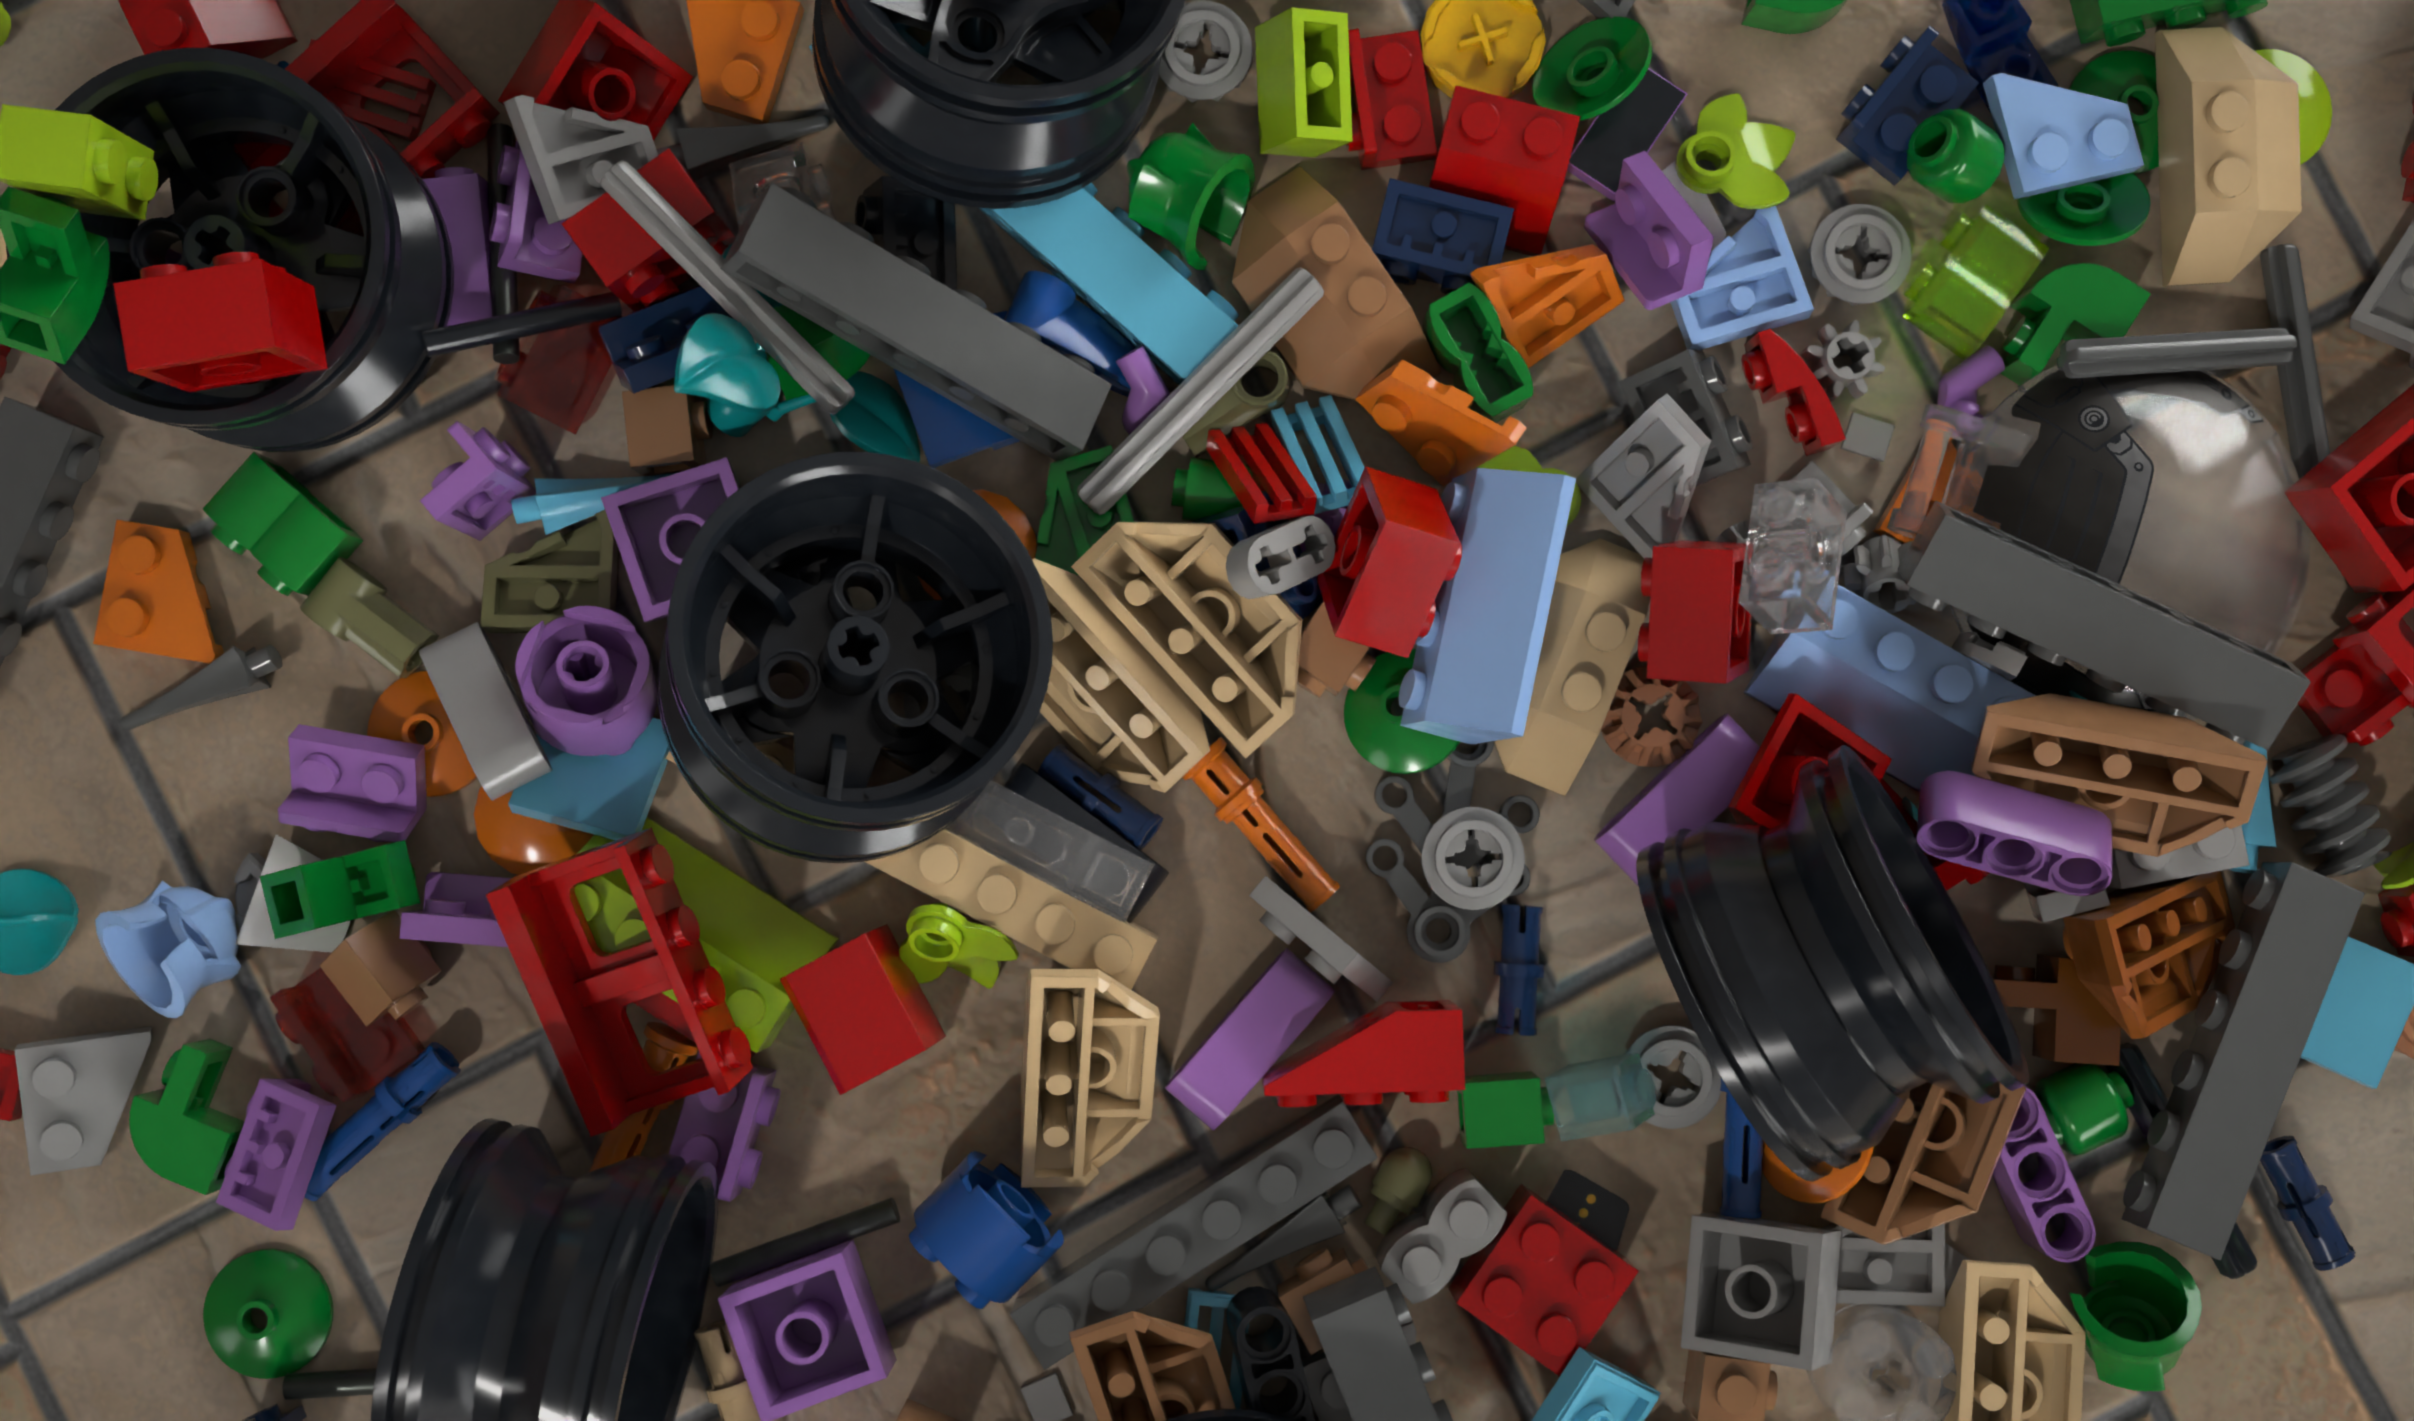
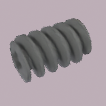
[2269,734,2392,878]

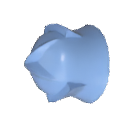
[95,880,241,1018]

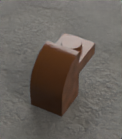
[1992,954,2121,1066]

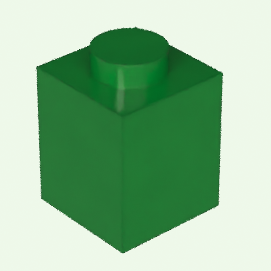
[1457,1071,1554,1149]

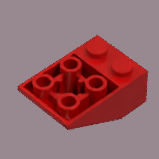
[1262,1000,1465,1107]

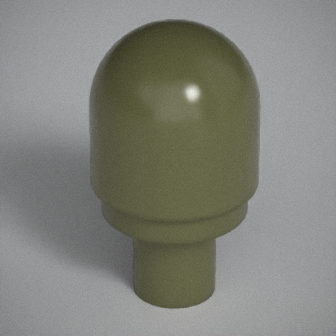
[1364,1147,1432,1236]

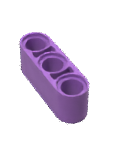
[1594,713,1760,887]
[1916,771,2112,896]
[1164,948,1335,1131]
[1992,1086,2096,1263]

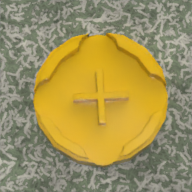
[1420,0,1546,98]

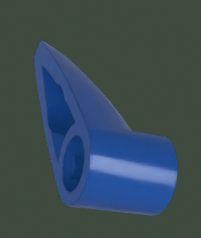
[1004,271,1135,397]

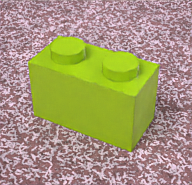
[1255,7,1353,158]
[0,104,158,220]

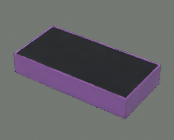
[1567,68,1688,202]

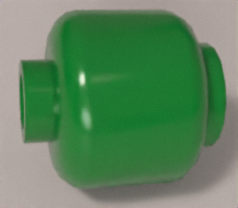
[1906,109,2005,204]
[2034,1063,2134,1156]

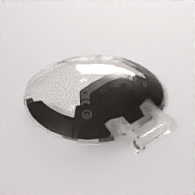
[1887,365,2310,721]

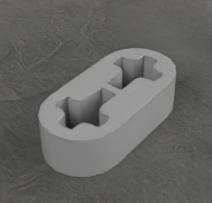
[1226,515,1336,599]

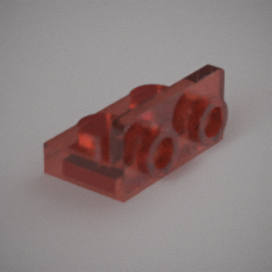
[494,285,618,435]
[270,968,425,1102]

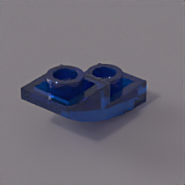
[1942,0,2058,113]

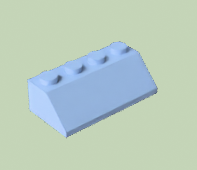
[1399,468,1576,745]
[1743,576,2035,792]

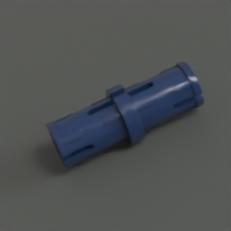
[1037,744,1163,851]
[1494,904,1545,1036]
[2260,1136,2356,1271]

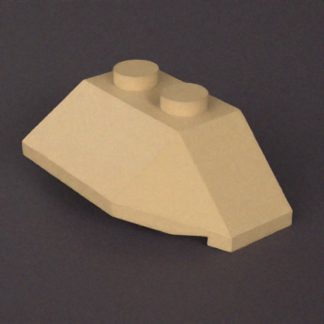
[2155,27,2302,287]
[1071,522,1302,759]
[1494,538,1650,796]
[1032,558,1210,793]
[1021,969,1160,1188]
[1933,1260,2086,1421]

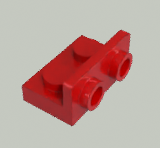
[1346,28,1437,170]
[2298,618,2414,746]

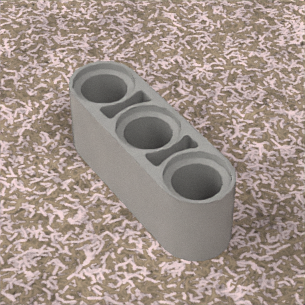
[418,622,553,801]

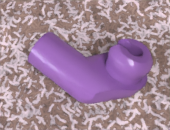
[1116,345,1170,435]
[1936,345,2005,436]

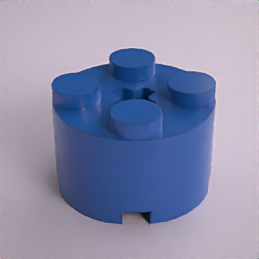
[909,1151,1064,1309]

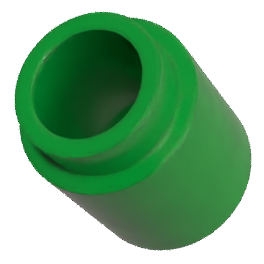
[1171,457,1262,522]

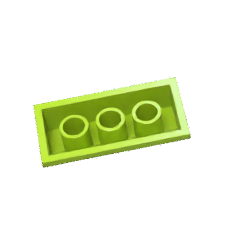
[575,816,839,1053]

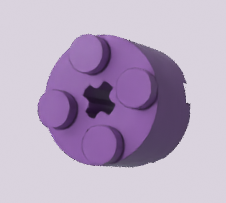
[515,606,658,756]

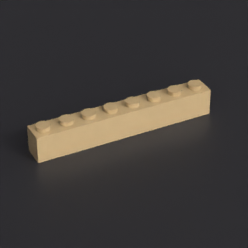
[665,741,1159,990]

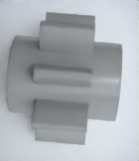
[1800,320,1885,402]
[1843,535,1917,614]

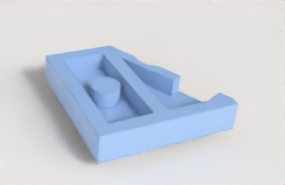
[1983,73,2144,200]
[1670,206,1814,350]

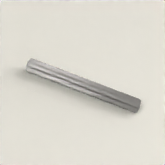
[601,160,855,415]
[1076,267,1324,515]

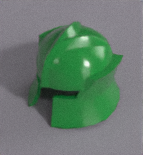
[1126,122,1255,270]
[2069,1241,2202,1391]

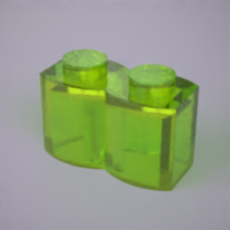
[1901,204,2049,360]

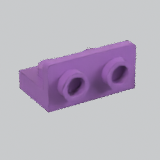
[489,140,582,284]
[1584,151,1714,310]
[419,421,536,541]
[278,724,427,842]
[399,872,511,947]
[669,1052,781,1202]
[216,1079,337,1231]

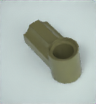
[1182,351,1290,458]
[300,557,439,678]

